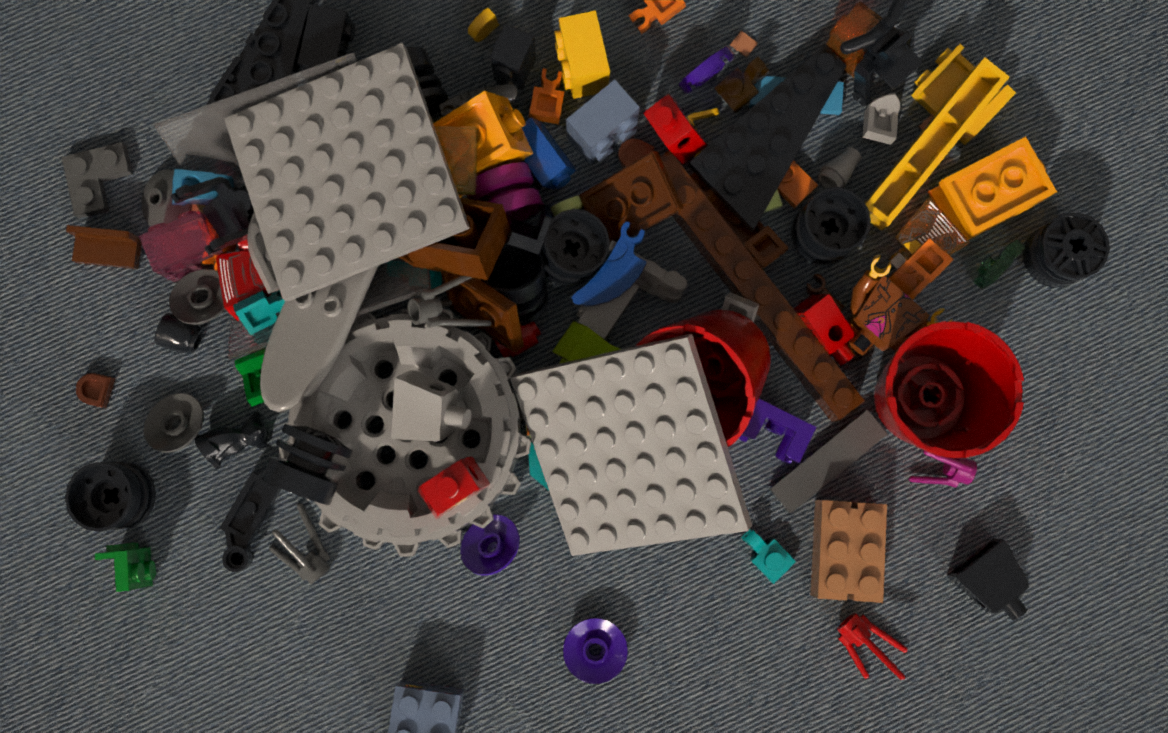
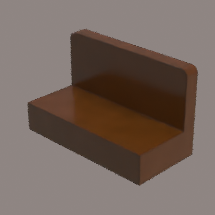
[66,225,142,269]

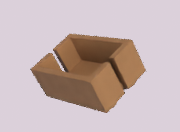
[810,500,887,603]

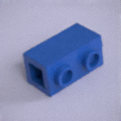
[522,117,577,190]

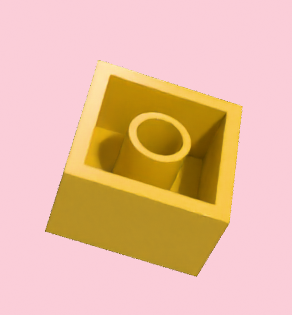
[554,10,610,99]

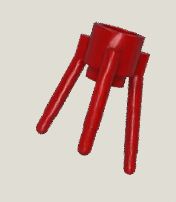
[837,612,908,680]

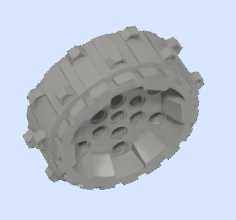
[279,309,531,557]

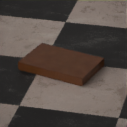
[578,151,684,242]
[441,272,524,353]

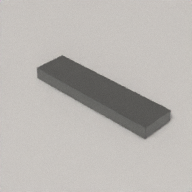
[769,410,887,514]

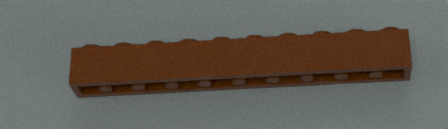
[660,150,865,422]

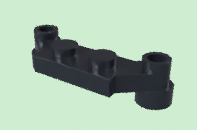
[219,472,282,572]

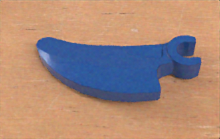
[572,221,647,306]

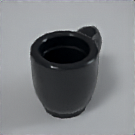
[154,313,203,353]

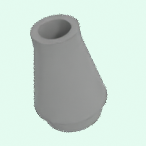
[818,147,862,189]

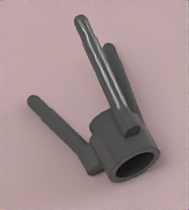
[408,276,491,328]
[269,503,331,585]

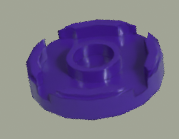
[678,46,735,94]

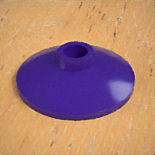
[460,515,520,576]
[563,618,628,684]

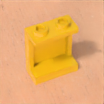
[911,43,1016,145]

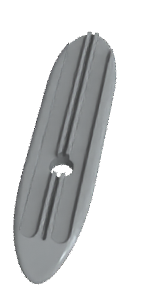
[260,265,379,413]

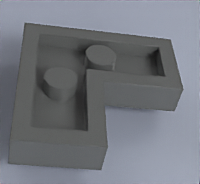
[61,142,133,218]

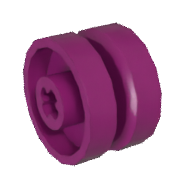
[464,162,544,225]

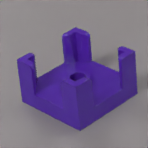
[739,399,816,464]

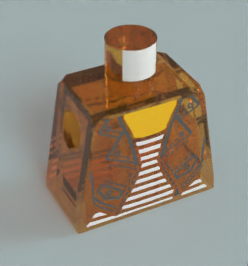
[888,197,970,269]

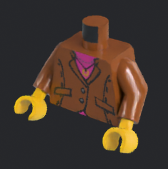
[849,254,953,355]

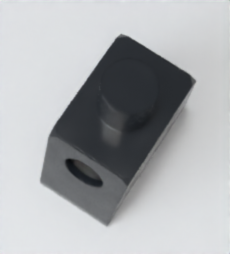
[947,538,1029,620]

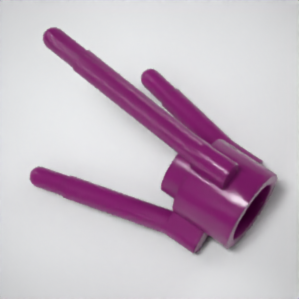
[908,451,977,488]

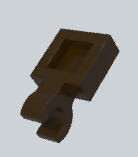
[714,56,770,113]

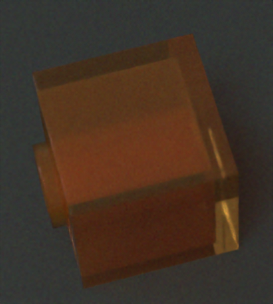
[826,1,896,78]

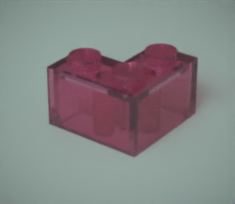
[139,211,223,282]

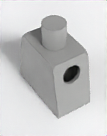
[391,370,471,442]

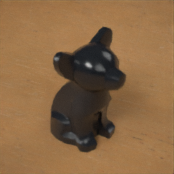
[194,411,268,470]

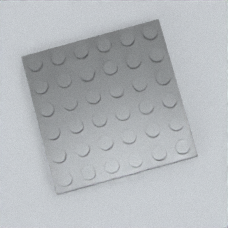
[224,43,470,302]
[510,333,752,556]

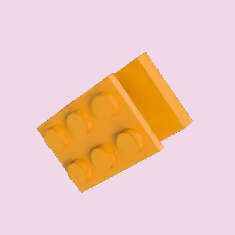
[433,91,534,198]
[928,136,1057,246]

